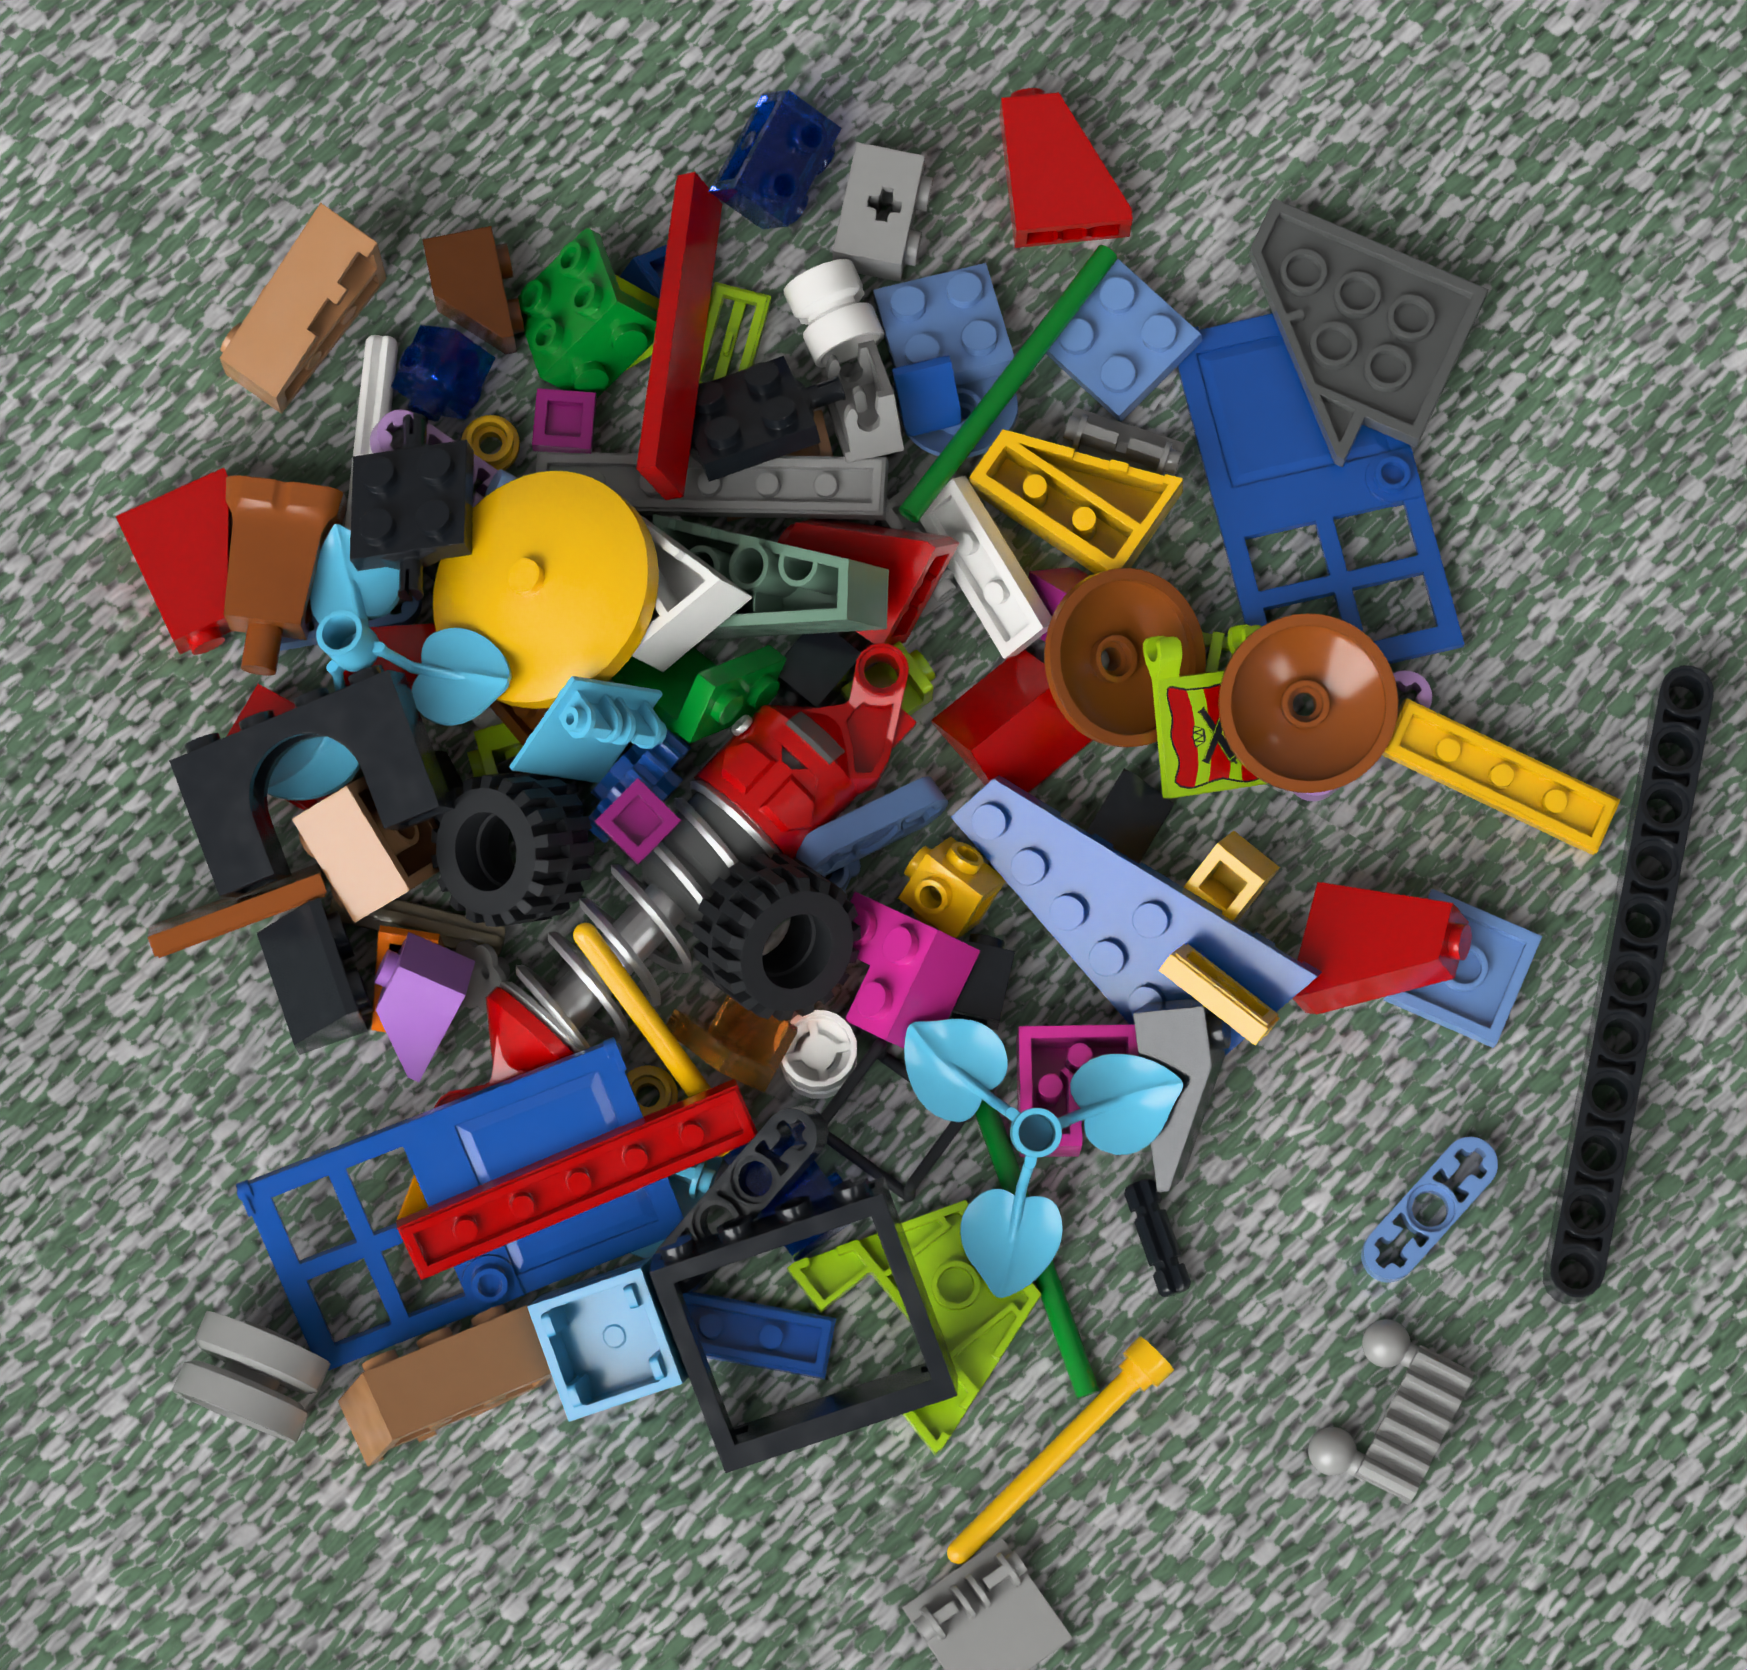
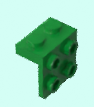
[518,228,658,398]
[611,645,787,743]

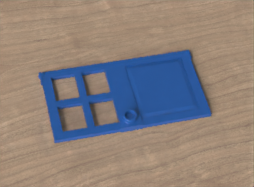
[1177,313,1464,664]
[236,1037,684,1371]

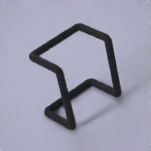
[821,1038,974,1202]

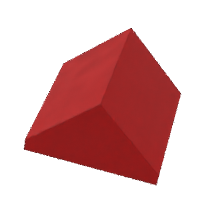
[931,649,1094,793]

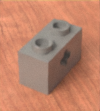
[833,142,933,282]

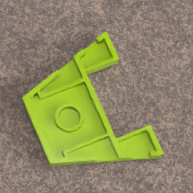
[787,1200,1041,1455]

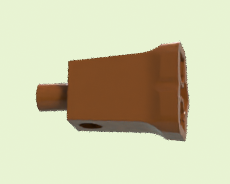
[224,475,347,676]

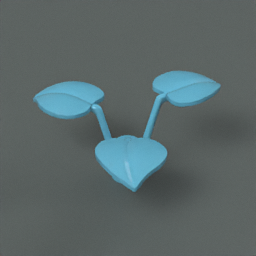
[268,524,512,801]
[904,1019,1183,1298]

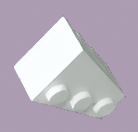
[632,515,753,672]

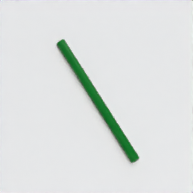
[898,245,1118,523]
[975,1090,1100,1399]

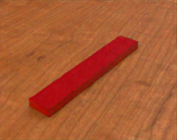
[636,172,723,500]
[396,1078,758,1280]

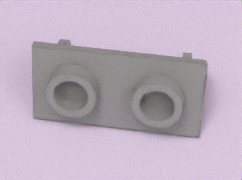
[1062,407,1186,476]

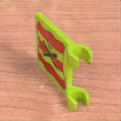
[1143,624,1268,799]

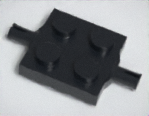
[690,356,846,482]
[350,413,474,602]

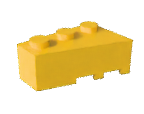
[969,429,1183,574]

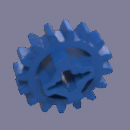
[589,729,691,843]

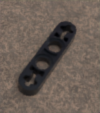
[655,1105,828,1294]

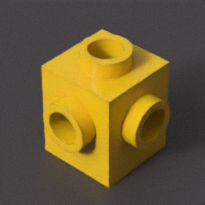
[898,837,1006,938]

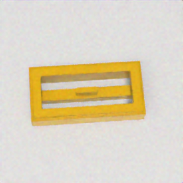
[1159,944,1280,1046]

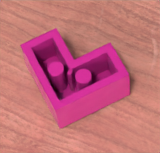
[845,892,981,1049]
[1016,1024,1139,1157]

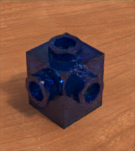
[391,325,495,422]

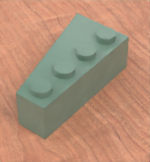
[653,514,889,640]

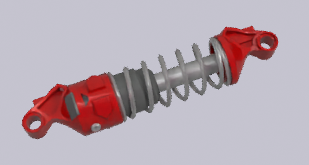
[434,643,917,1108]

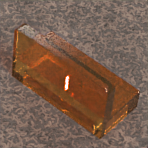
[666,995,798,1092]

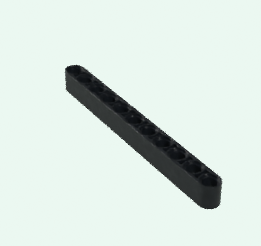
[1543,665,1714,1304]

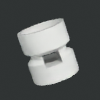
[784,259,884,368]
[779,1010,857,1099]

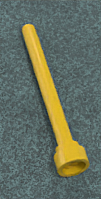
[573,922,748,1157]
[947,1336,1174,1564]

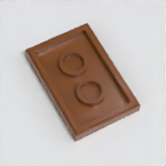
[147,863,327,958]

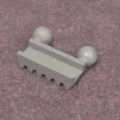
[1308,1319,1475,1505]

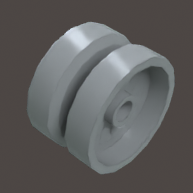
[172,1311,331,1444]

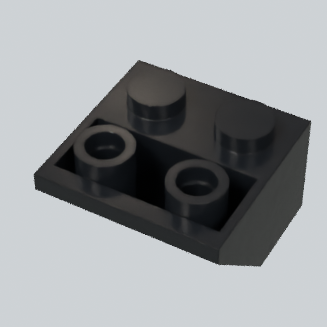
[257,898,373,1055]

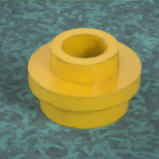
[461,415,520,470]
[626,1065,678,1117]

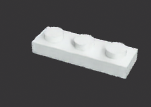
[920,476,1052,659]

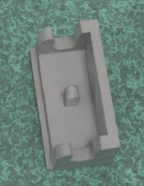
[826,340,904,463]

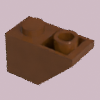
[422,226,525,354]

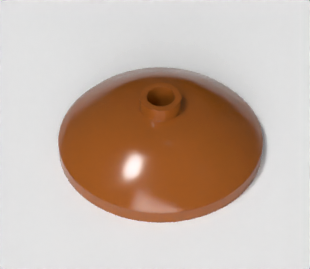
[1044,568,1206,747]
[1218,613,1398,793]

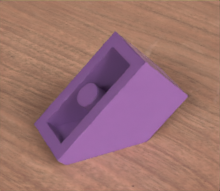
[374,932,475,1082]

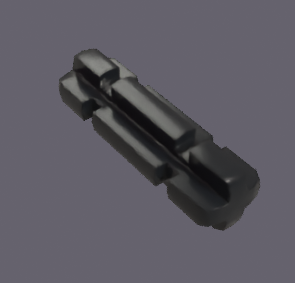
[1124,1179,1191,1297]

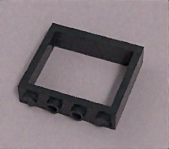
[649,1177,958,1473]

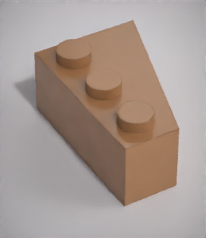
[220,202,387,414]
[338,1305,552,1467]

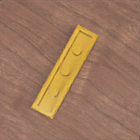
[1382,698,1620,855]

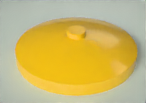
[433,471,659,709]

